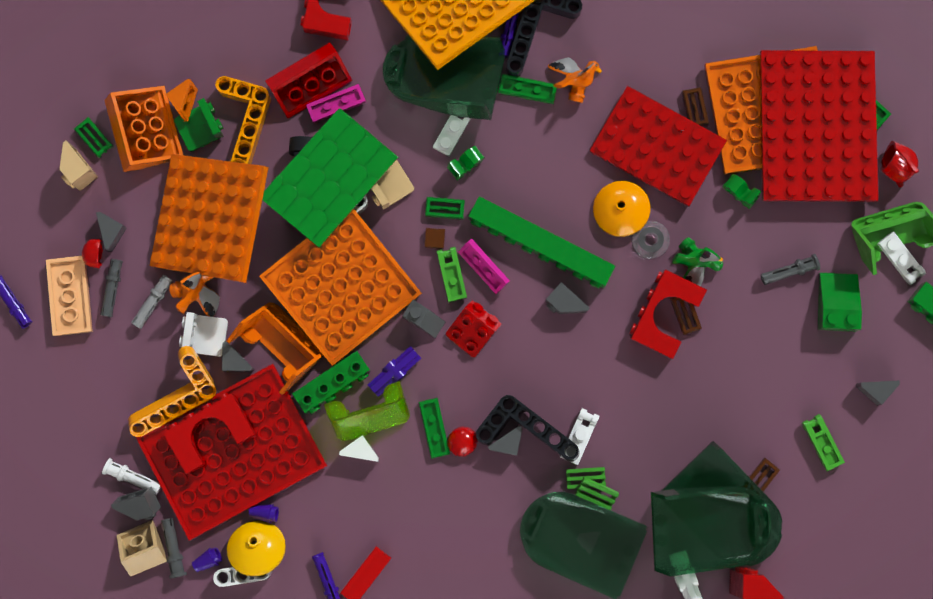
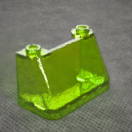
[324,381,410,441]

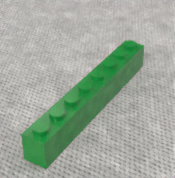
[468,196,615,289]

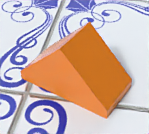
[165,79,198,122]

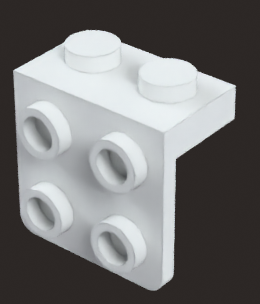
[179,312,228,357]

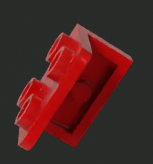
[446,300,502,357]

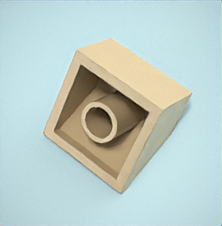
[60,141,98,191]
[117,520,167,577]

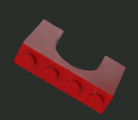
[300,0,352,41]
[629,269,707,359]
[163,393,257,474]

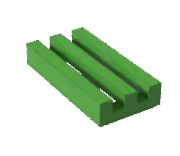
[566,467,606,489]
[575,477,619,511]

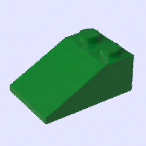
[818,273,862,332]

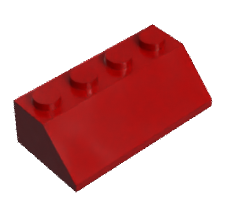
[265,42,353,118]
[729,567,784,599]

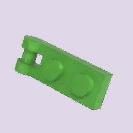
[437,247,467,303]
[802,414,845,471]

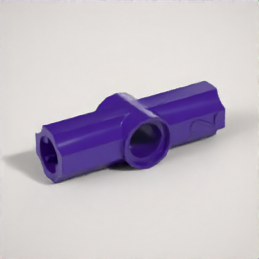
[367,346,421,397]

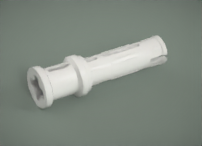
[102,458,161,495]

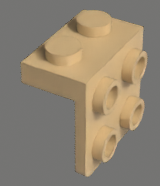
[371,160,414,210]

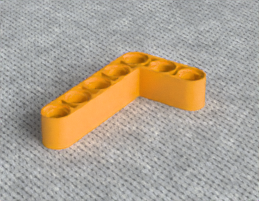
[215,76,271,164]
[128,346,216,437]

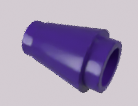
[249,504,279,524]
[192,547,223,572]

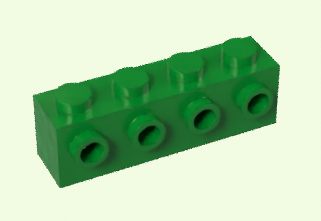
[292,351,370,414]

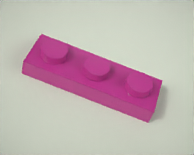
[306,84,366,123]
[458,239,510,294]

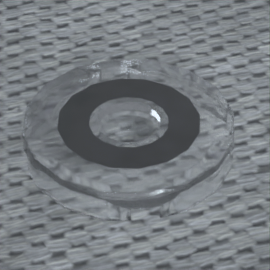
[632,221,670,259]

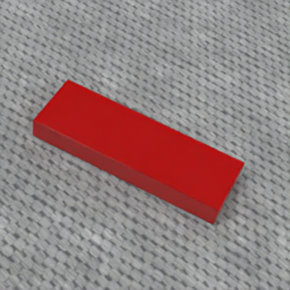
[340,546,391,599]

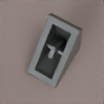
[96,212,127,252]
[222,341,255,372]
[856,380,900,406]
[488,426,522,456]

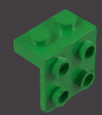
[174,98,224,152]

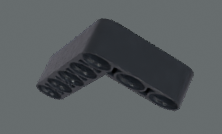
[506,0,582,77]
[476,395,580,461]

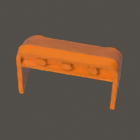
[227,302,323,395]

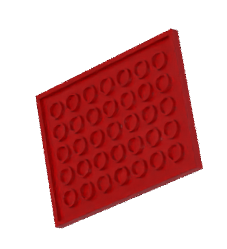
[760,50,878,202]
[136,364,328,541]

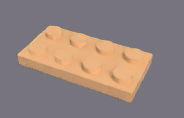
[46,256,93,336]

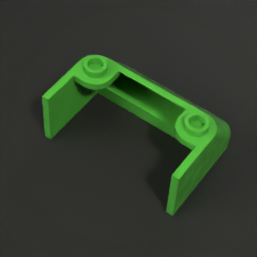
[852,202,933,275]

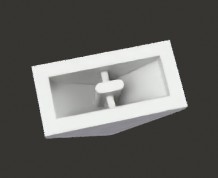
[339,435,379,462]

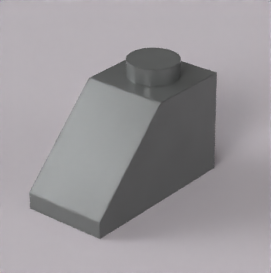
[545,282,590,314]
[402,300,446,338]
[111,487,161,520]

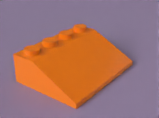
[104,86,183,172]

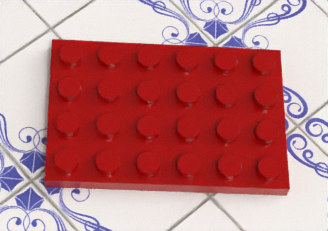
[590,86,727,207]

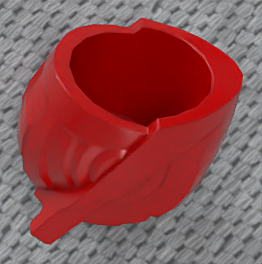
[881,141,919,188]

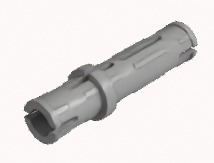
[131,275,173,329]

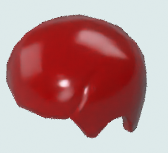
[82,239,103,268]
[447,426,478,457]

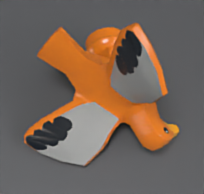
[548,57,602,103]
[169,271,220,317]

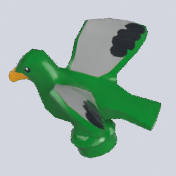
[672,237,723,286]

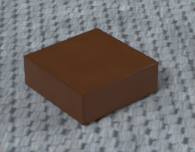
[425,228,445,249]

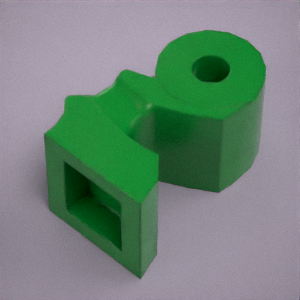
[447,146,485,181]
[722,174,761,209]

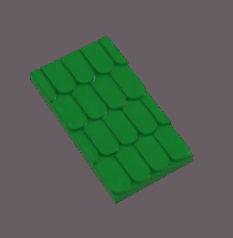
[262,108,399,247]

